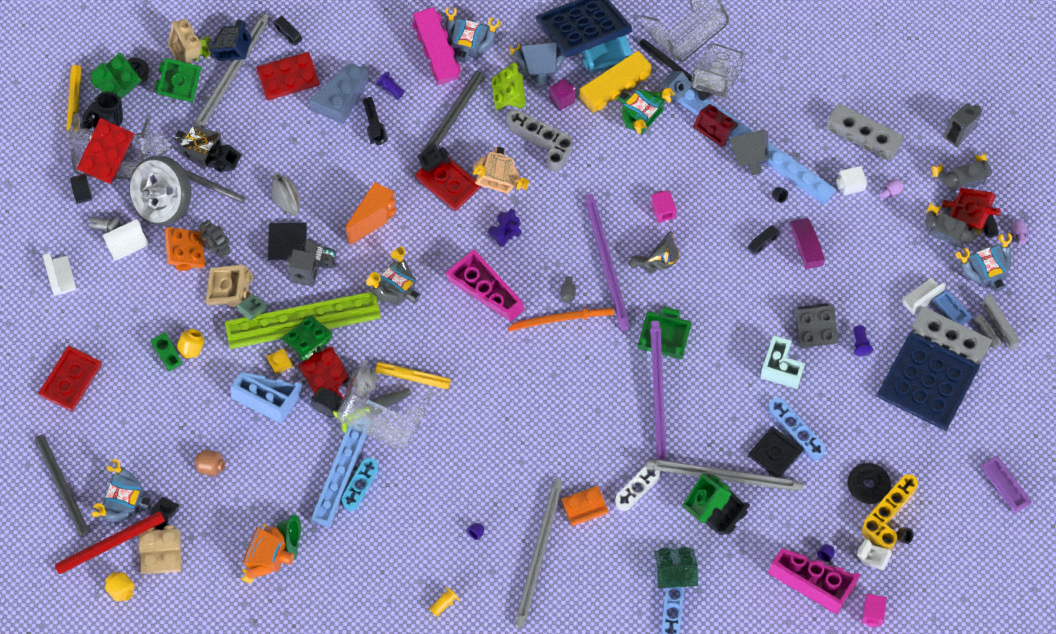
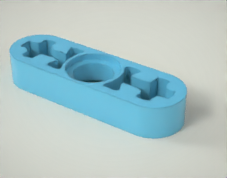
[342,458,379,511]

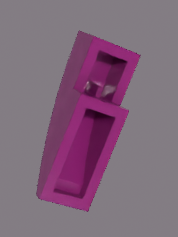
[790,218,825,270]

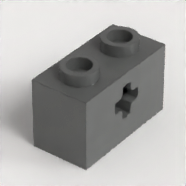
[286,249,318,287]

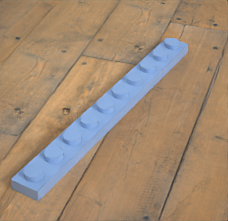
[676,87,836,205]

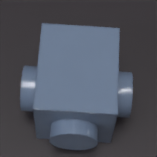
[659,71,692,100]

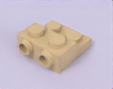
[167,18,202,64]
[205,265,253,307]
[139,526,182,574]

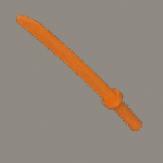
[508,307,614,332]

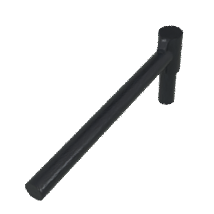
[640,38,728,101]

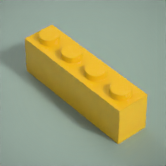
[579,51,652,113]

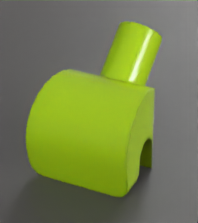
[194,36,211,61]

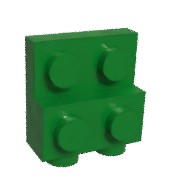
[90,52,142,99]
[154,58,202,103]
[682,473,732,524]

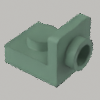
[237,294,267,321]

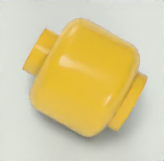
[177,329,205,359]
[105,571,135,601]

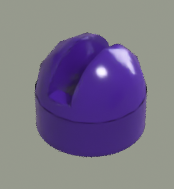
[467,523,484,540]
[817,544,835,562]

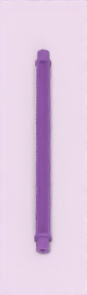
[585,194,630,331]
[650,321,667,472]

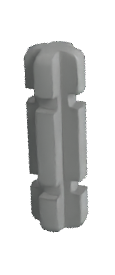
[973,314,1002,349]

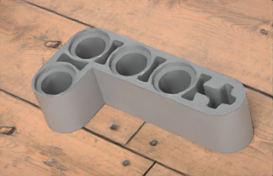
[507,110,573,172]

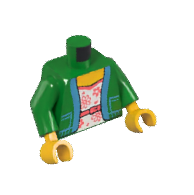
[618,88,675,134]

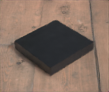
[268,223,307,260]
[748,426,803,478]

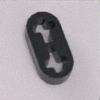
[273,16,303,46]
[983,215,999,238]
[748,225,780,255]

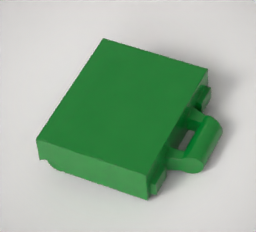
[638,306,692,360]

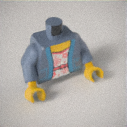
[446,7,501,63]
[955,233,1012,292]
[92,459,152,523]

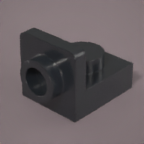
[417,144,450,173]

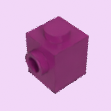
[549,78,576,111]

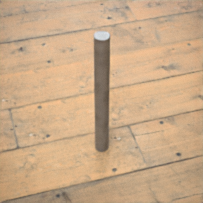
[184,169,246,204]

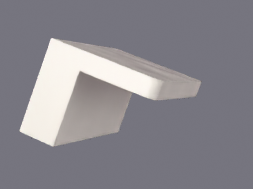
[103,219,149,261]
[43,253,76,296]
[901,278,946,315]

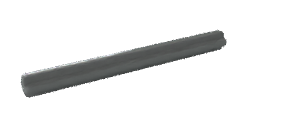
[421,71,484,153]
[35,434,90,537]

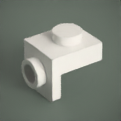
[857,539,892,571]

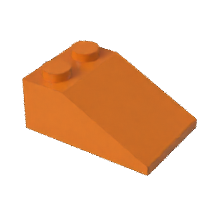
[345,182,397,244]

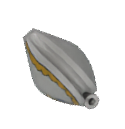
[271,172,300,216]

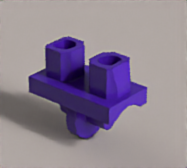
[488,209,522,247]

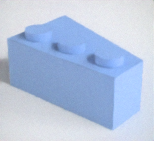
[231,372,302,424]

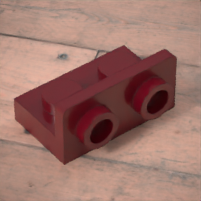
[693,104,738,147]

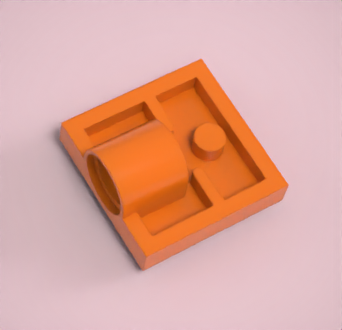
[164,227,205,271]

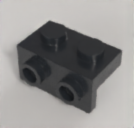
[706,489,750,535]

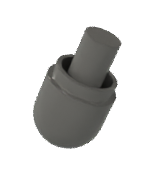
[560,276,576,303]

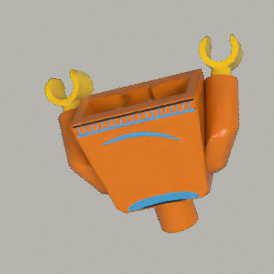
[240,523,294,583]

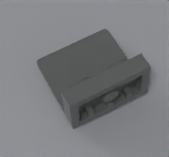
[792,303,838,348]

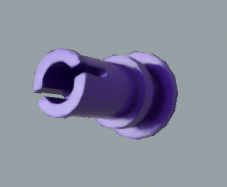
[376,72,405,100]
[853,325,873,357]

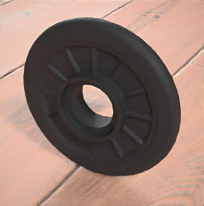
[847,463,891,504]

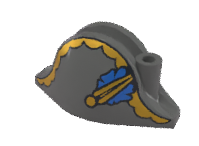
[643,230,680,271]

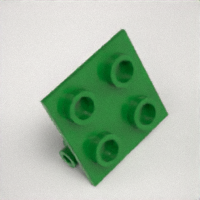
[281,315,333,361]

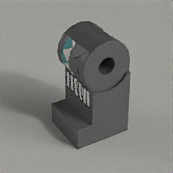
[300,239,337,269]

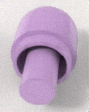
[879,179,904,199]
[1011,220,1028,245]

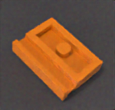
[561,486,609,526]

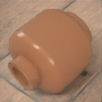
[194,449,225,477]

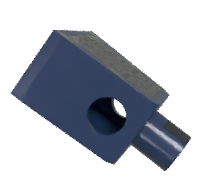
[208,19,252,61]

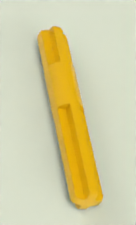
[66,64,82,132]
[375,362,451,389]

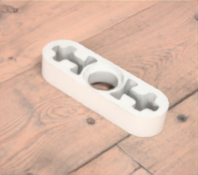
[615,466,660,511]

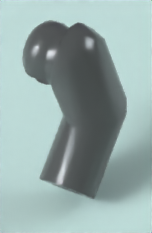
[628,255,657,274]

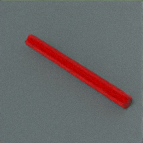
[55,511,165,574]

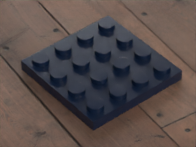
[536,0,633,58]
[876,331,980,431]

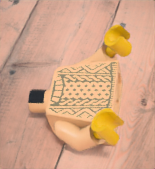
[472,147,529,194]

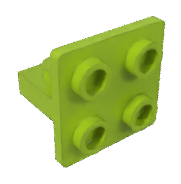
[492,62,526,111]

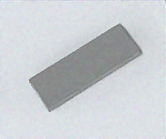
[982,294,1020,351]

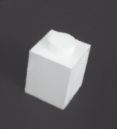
[836,166,867,195]

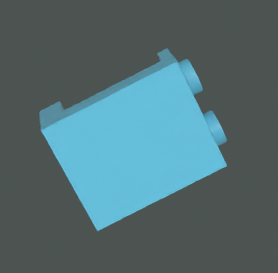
[580,35,632,74]

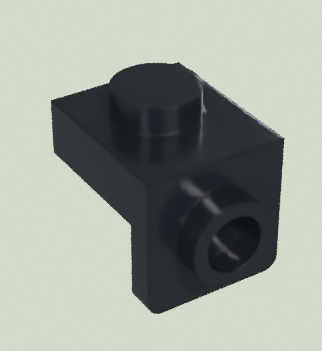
[150,497,179,530]

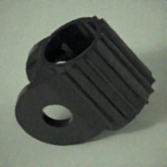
[80,91,123,132]

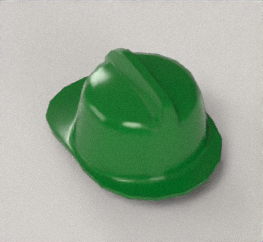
[276,515,301,560]

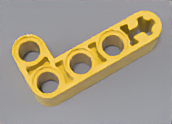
[861,474,918,551]

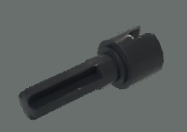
[363,97,388,146]

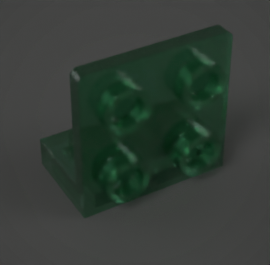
[654,547,698,589]

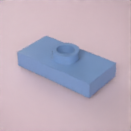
[932,289,972,325]

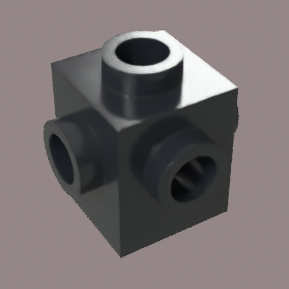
[208,144,242,172]

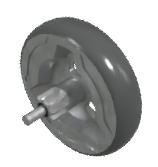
[129,156,192,225]

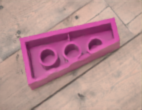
[412,7,461,85]
[445,249,525,322]
[768,548,861,615]

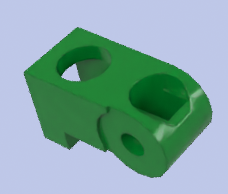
[150,332,182,372]

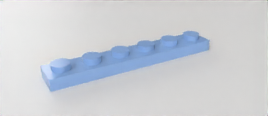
[311,417,372,528]

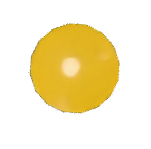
[428,586,460,617]

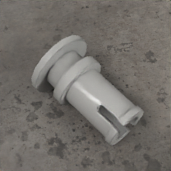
[89,216,120,233]

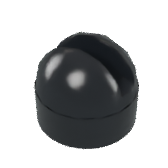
[772,187,788,203]
[896,527,914,544]

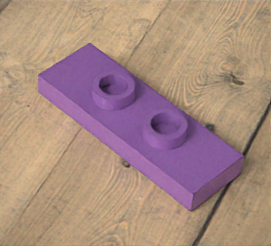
[980,455,1032,514]

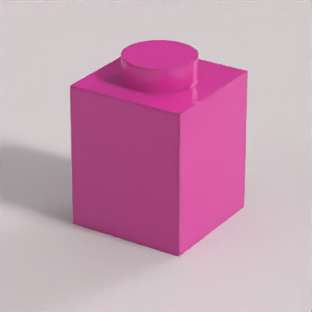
[651,190,677,223]
[862,594,887,627]

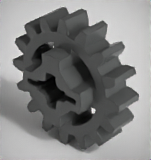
[199,219,231,259]

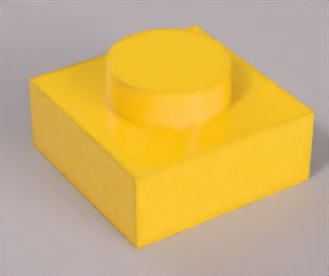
[266,348,293,375]

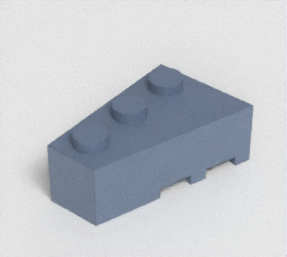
[309,63,369,124]

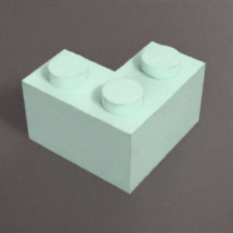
[760,335,805,389]

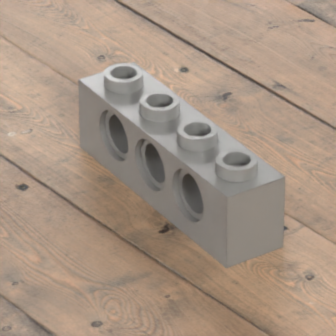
[826,103,904,161]
[911,306,992,365]

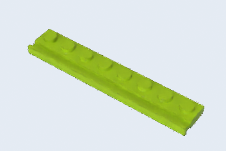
[225,292,381,349]

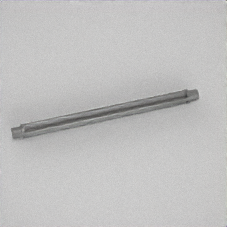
[193,13,270,128]
[646,459,803,491]
[515,479,563,629]

